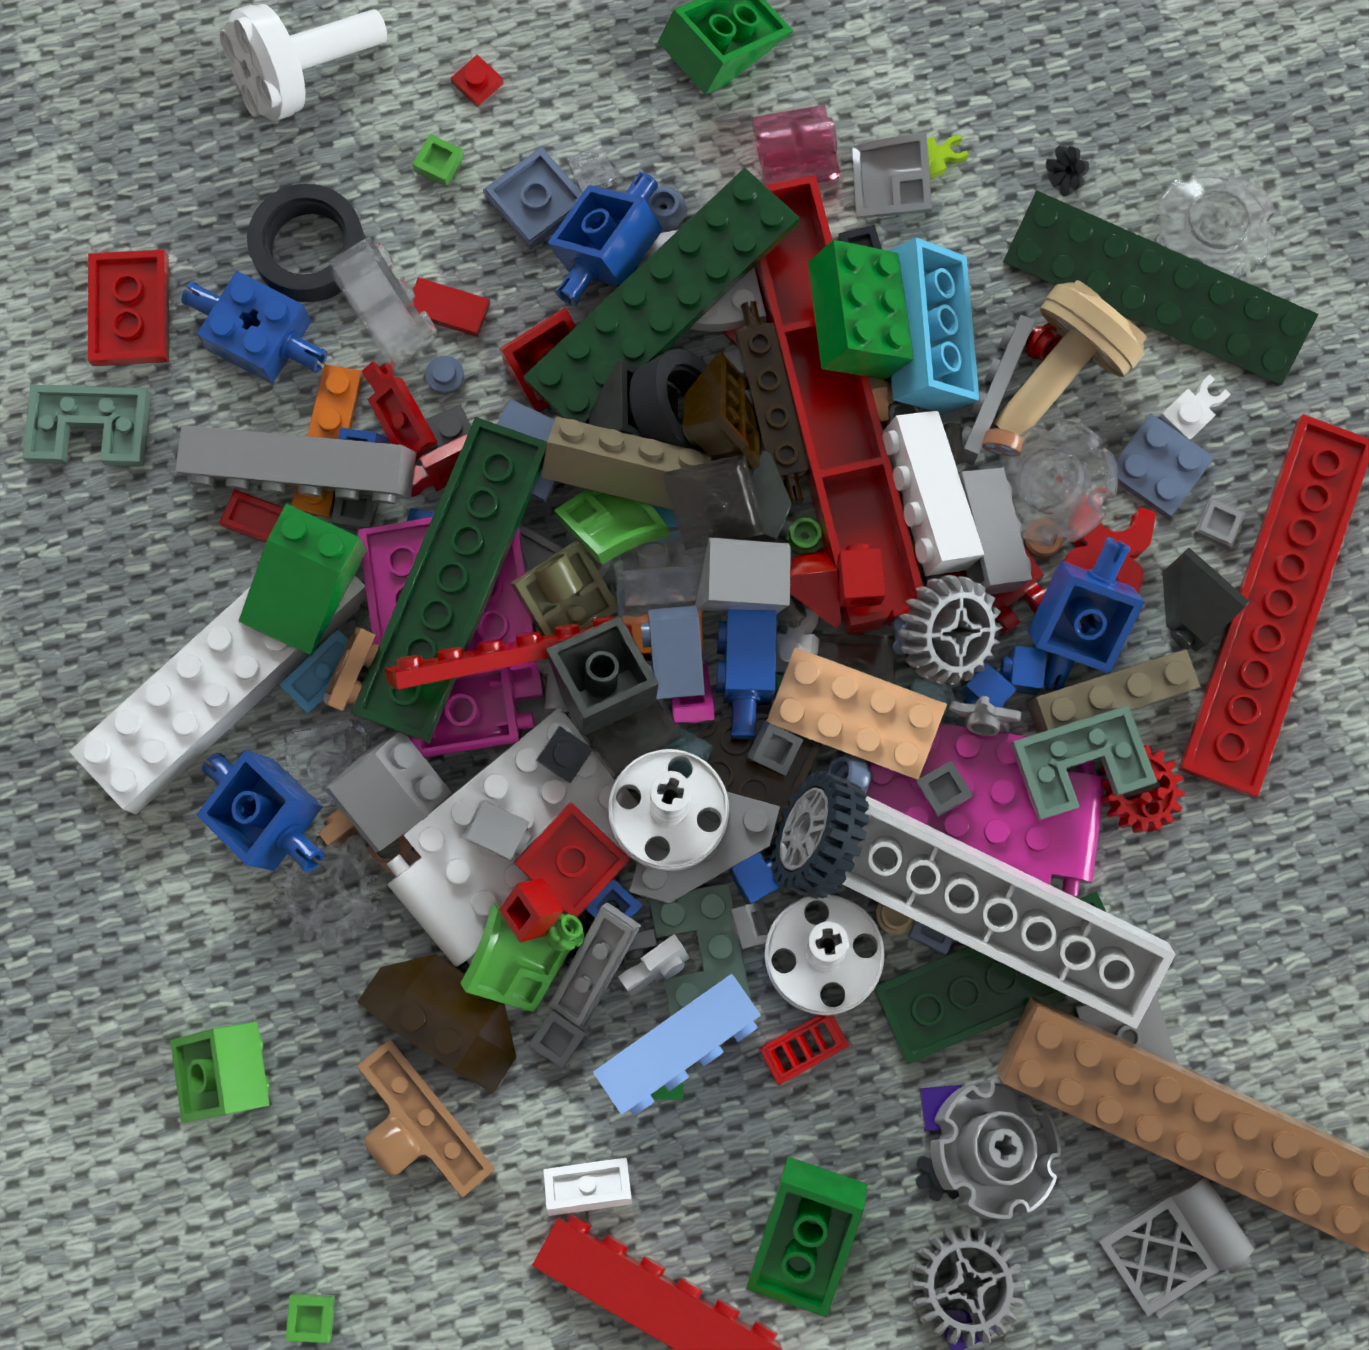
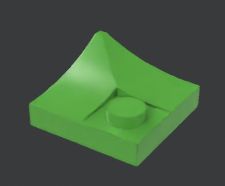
[554,489,670,565]
[461,903,570,1012]

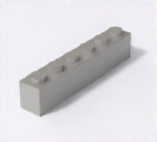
[175,425,417,504]

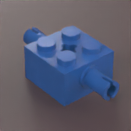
[548,172,663,306]
[181,271,327,384]
[1028,538,1145,691]
[716,609,776,739]
[196,750,324,872]

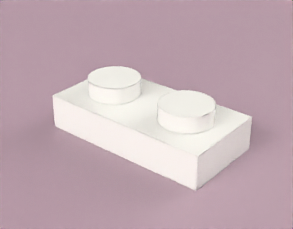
[543,1158,632,1216]

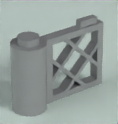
[1098,1174,1254,1319]

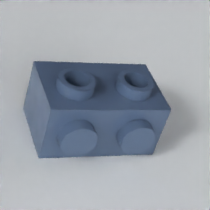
[641,606,705,699]

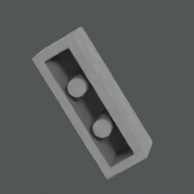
[959,467,1032,594]

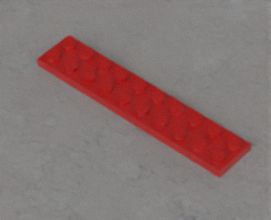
[1178,414,1369,799]

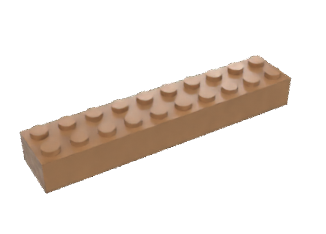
[996,996,1369,1253]

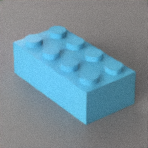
[888,237,980,413]

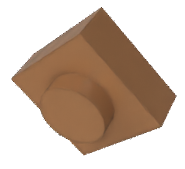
[869,377,894,421]
[318,809,358,849]

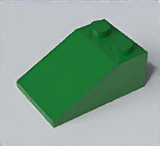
[658,0,793,95]
[238,503,368,656]
[746,1156,868,1318]

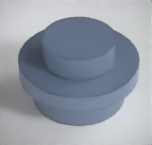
[425,356,464,394]

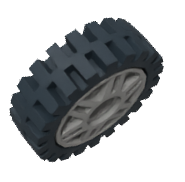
[771,771,869,899]

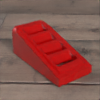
[758,1015,849,1086]

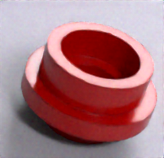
[1026,323,1062,361]

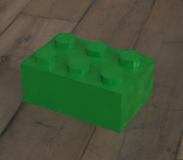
[808,240,914,379]

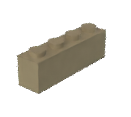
[542,416,712,516]
[1026,649,1201,734]

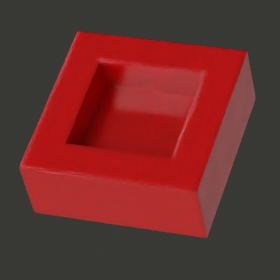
[451,54,504,107]

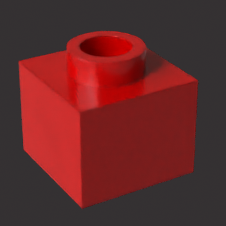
[498,878,564,943]

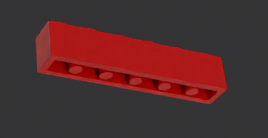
[532,1213,783,1350]

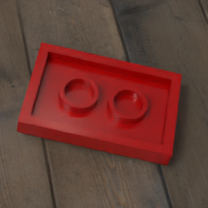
[87,249,169,366]

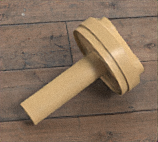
[992,280,1147,439]

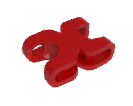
[1062,492,1155,594]

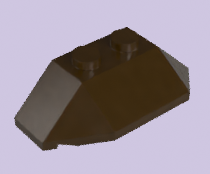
[683,351,760,470]
[357,954,516,1093]

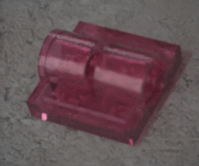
[752,105,840,185]

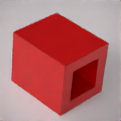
[836,544,886,608]

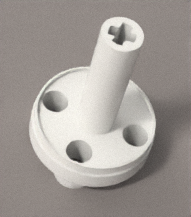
[219,4,387,121]
[608,749,729,871]
[765,894,884,1016]

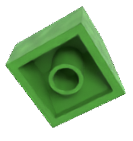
[170,1022,270,1123]

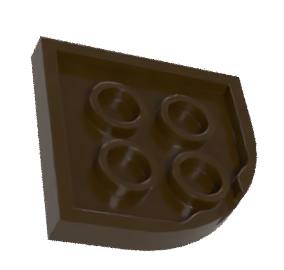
[675,712,822,847]

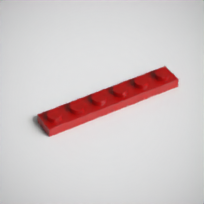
[385,616,633,689]

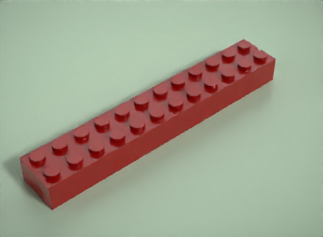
[754,175,923,636]

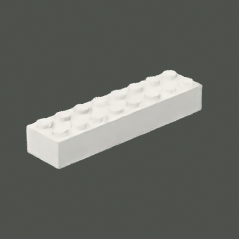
[69,576,367,815]
[843,796,1176,1029]

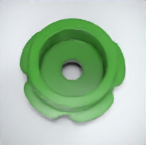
[786,517,822,554]
[545,912,584,952]

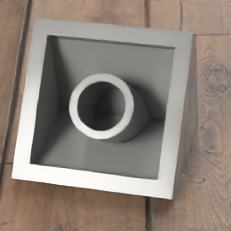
[695,538,791,614]

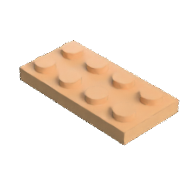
[767,647,947,780]

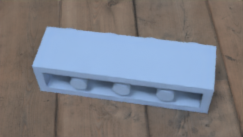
[593,974,761,1116]

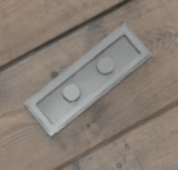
[548,903,641,1029]

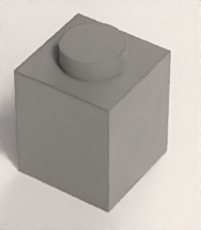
[463,800,531,860]

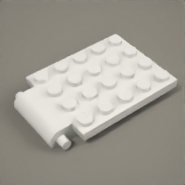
[387,709,638,967]

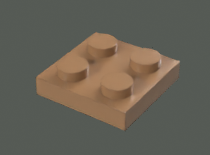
[322,626,379,711]

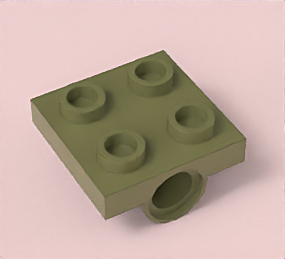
[510,541,620,636]

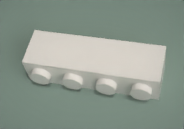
[882,411,985,576]

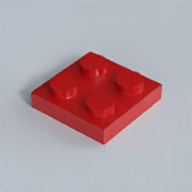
[513,802,631,917]

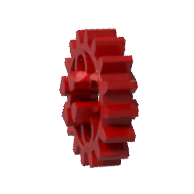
[1100,745,1185,833]

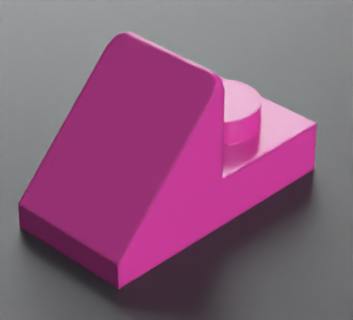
[671,663,714,724]

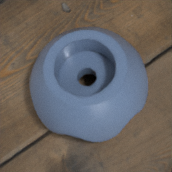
[647,186,687,231]
[827,754,873,793]

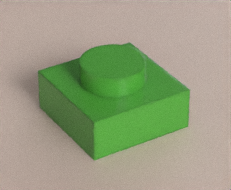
[412,134,465,187]
[286,1294,335,1343]

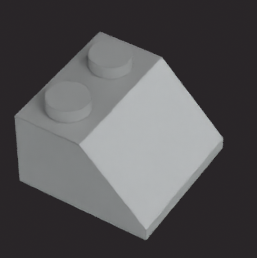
[324,731,452,852]

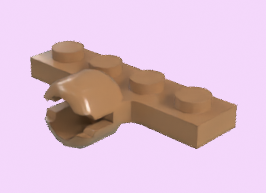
[357,1039,495,1198]

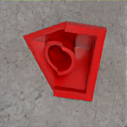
[790,548,841,628]

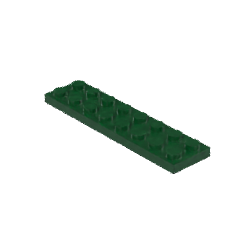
[523,167,800,424]
[1003,190,1319,385]
[351,417,547,744]

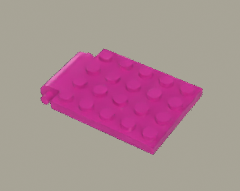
[358,517,545,758]
[865,723,1106,897]

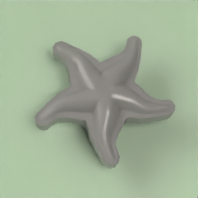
[949,696,1021,736]

